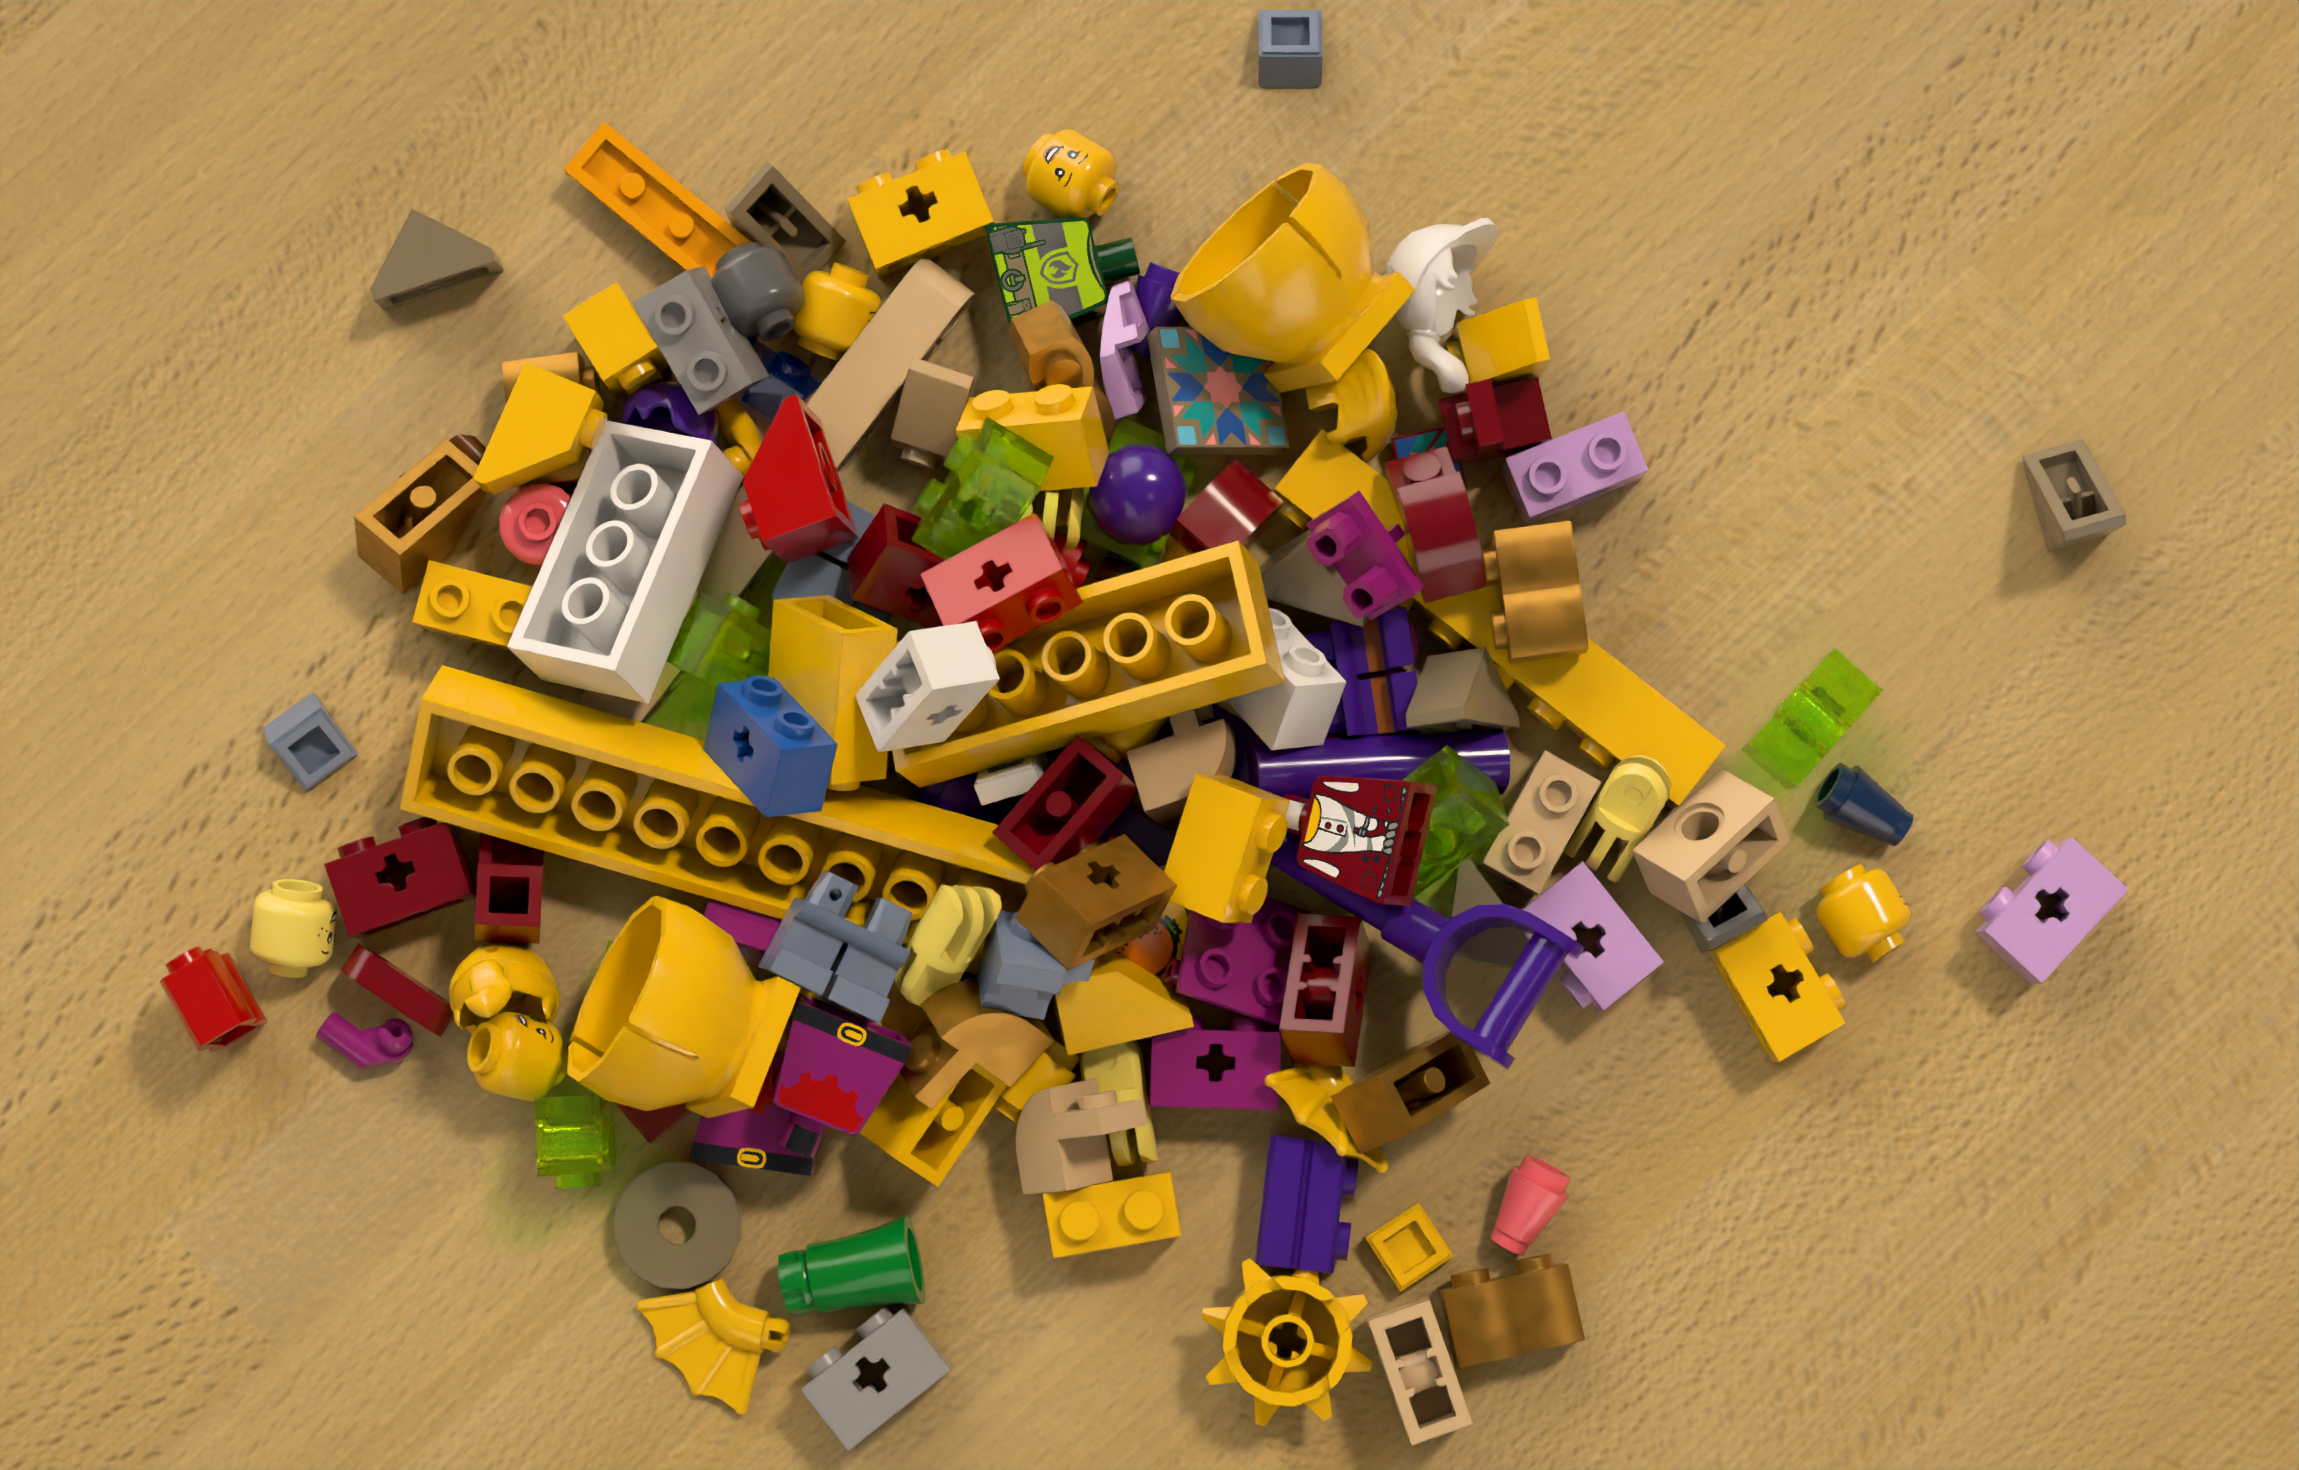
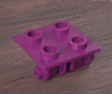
[1164,897,1312,1026]

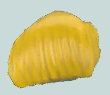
[1305,348,1398,461]

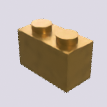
[1331,1031,1491,1154]

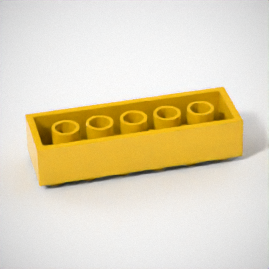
[892,541,1286,788]

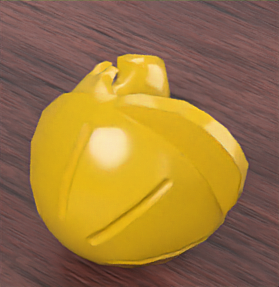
[449,942,560,1035]

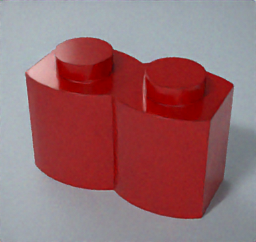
[160,946,268,1052]

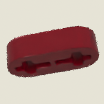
[340,943,454,1037]

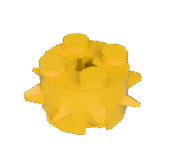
[1201,1258,1373,1427]

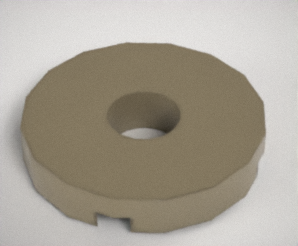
[613,1161,742,1289]

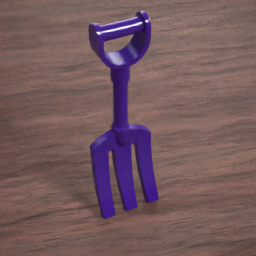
[1050,703,1584,1070]

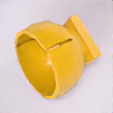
[1171,162,1415,393]
[567,895,801,1118]

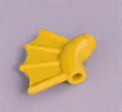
[1264,1063,1388,1173]
[636,1277,790,1415]

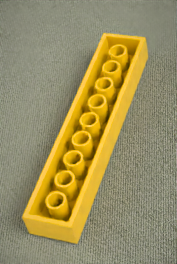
[400,665,1036,975]

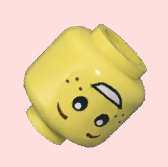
[250,879,337,978]

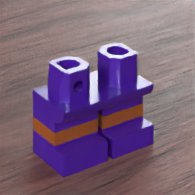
[1305,607,1422,737]

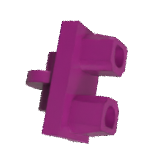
[1306,490,1424,620]

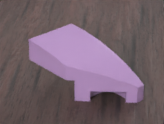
[1100,280,1150,420]

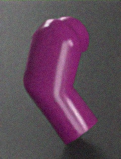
[316,1011,413,1070]

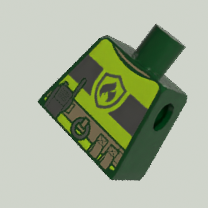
[985,217,1140,328]

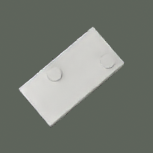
[507,421,744,704]

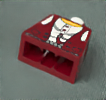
[1283,775,1438,906]

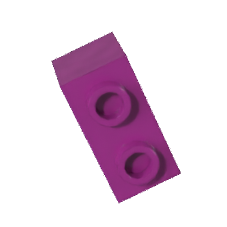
[1150,1017,1281,1110]

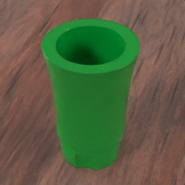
[777,1215,925,1315]

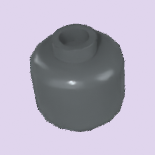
[711,242,805,341]

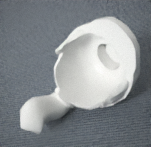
[1384,218,1499,393]

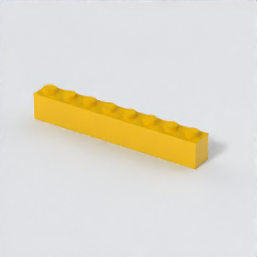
[1274,429,1726,810]

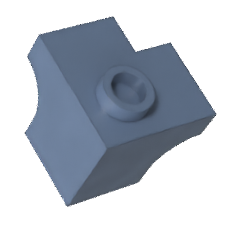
[976,910,1095,1020]

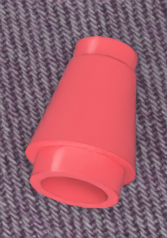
[1490,1155,1571,1256]

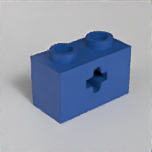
[703,676,838,817]

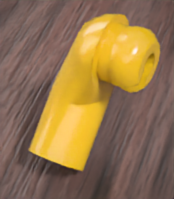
[716,397,761,480]

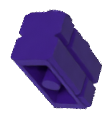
[1255,1135,1358,1273]

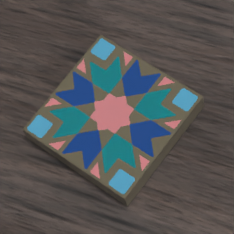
[1147,327,1289,455]

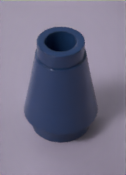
[1814,763,1914,847]

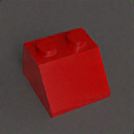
[739,394,859,563]

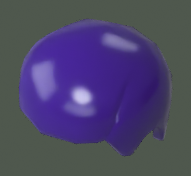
[622,381,719,445]
[1088,444,1187,546]

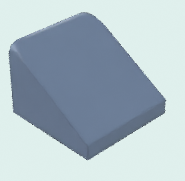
[1258,10,1323,88]
[263,693,358,791]

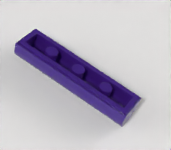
[1246,728,1510,799]

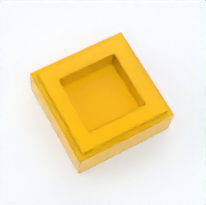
[1364,1202,1454,1292]

